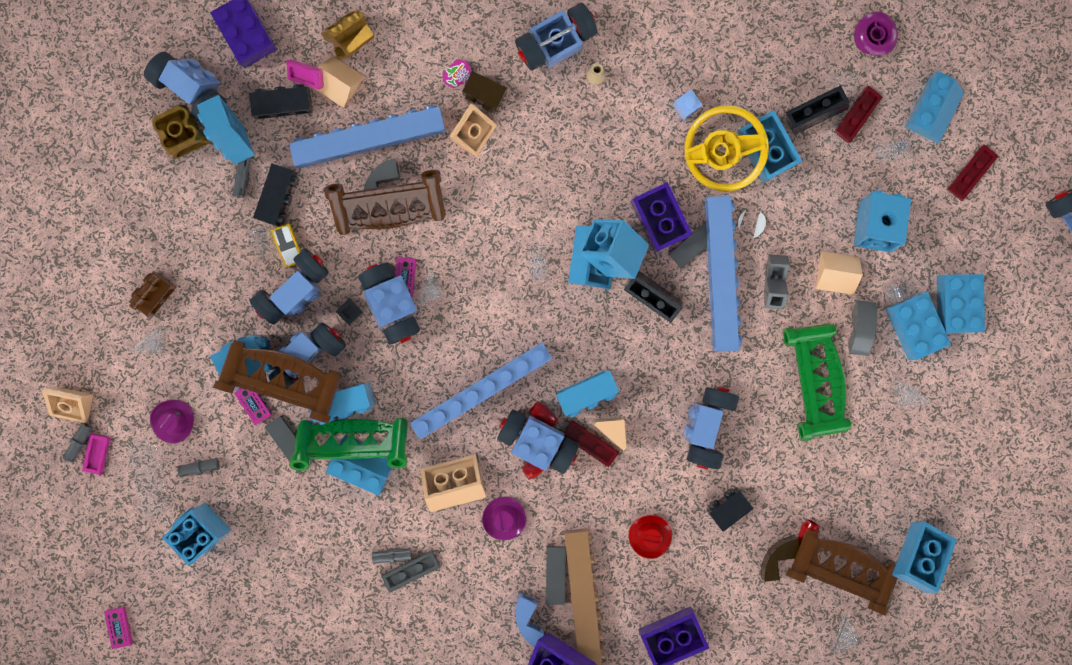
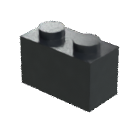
[706,488,754,532]

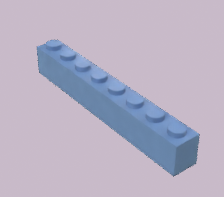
[289,105,446,169]
[704,196,742,352]
[410,343,552,440]

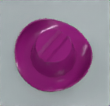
[854,11,898,56]
[150,400,194,444]
[482,497,526,540]

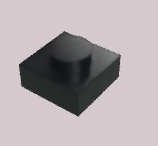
[336,298,364,326]

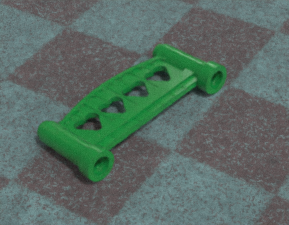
[783,323,852,442]
[289,418,408,471]

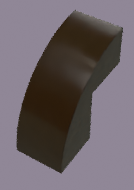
[761,535,799,582]

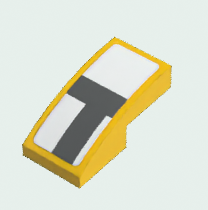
[271,223,300,268]

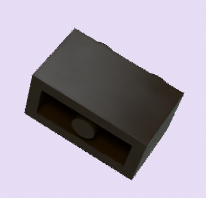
[462,71,507,113]

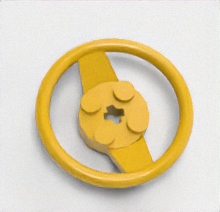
[684,105,769,192]

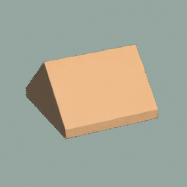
[313,55,365,108]
[450,104,497,157]
[816,251,863,295]
[42,387,93,423]
[592,417,627,450]

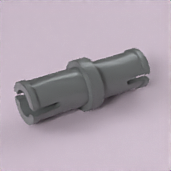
[232,159,251,198]
[63,423,93,462]
[178,457,220,478]
[372,548,412,564]

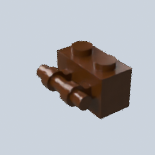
[129,272,176,317]

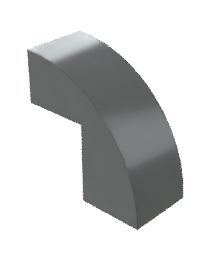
[364,158,401,204]
[764,254,790,309]
[848,300,877,356]

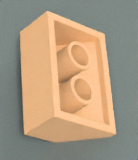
[421,454,486,512]

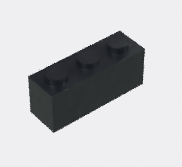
[249,84,313,120]
[786,85,849,135]
[253,163,299,227]
[624,271,683,323]

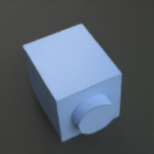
[673,89,702,121]

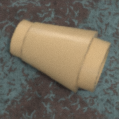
[586,64,606,85]

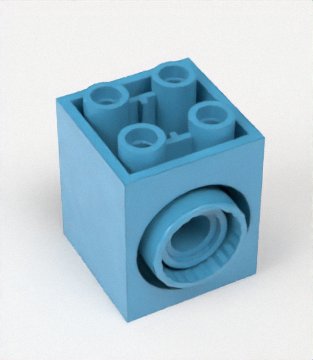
[853,190,911,253]
[580,219,649,279]
[210,335,277,390]
[162,503,231,566]

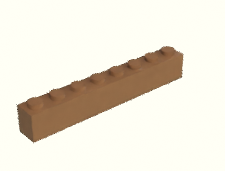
[564,528,605,665]

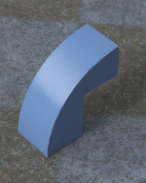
[516,592,544,647]

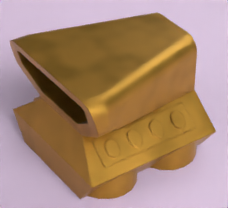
[321,10,374,60]
[152,104,209,159]

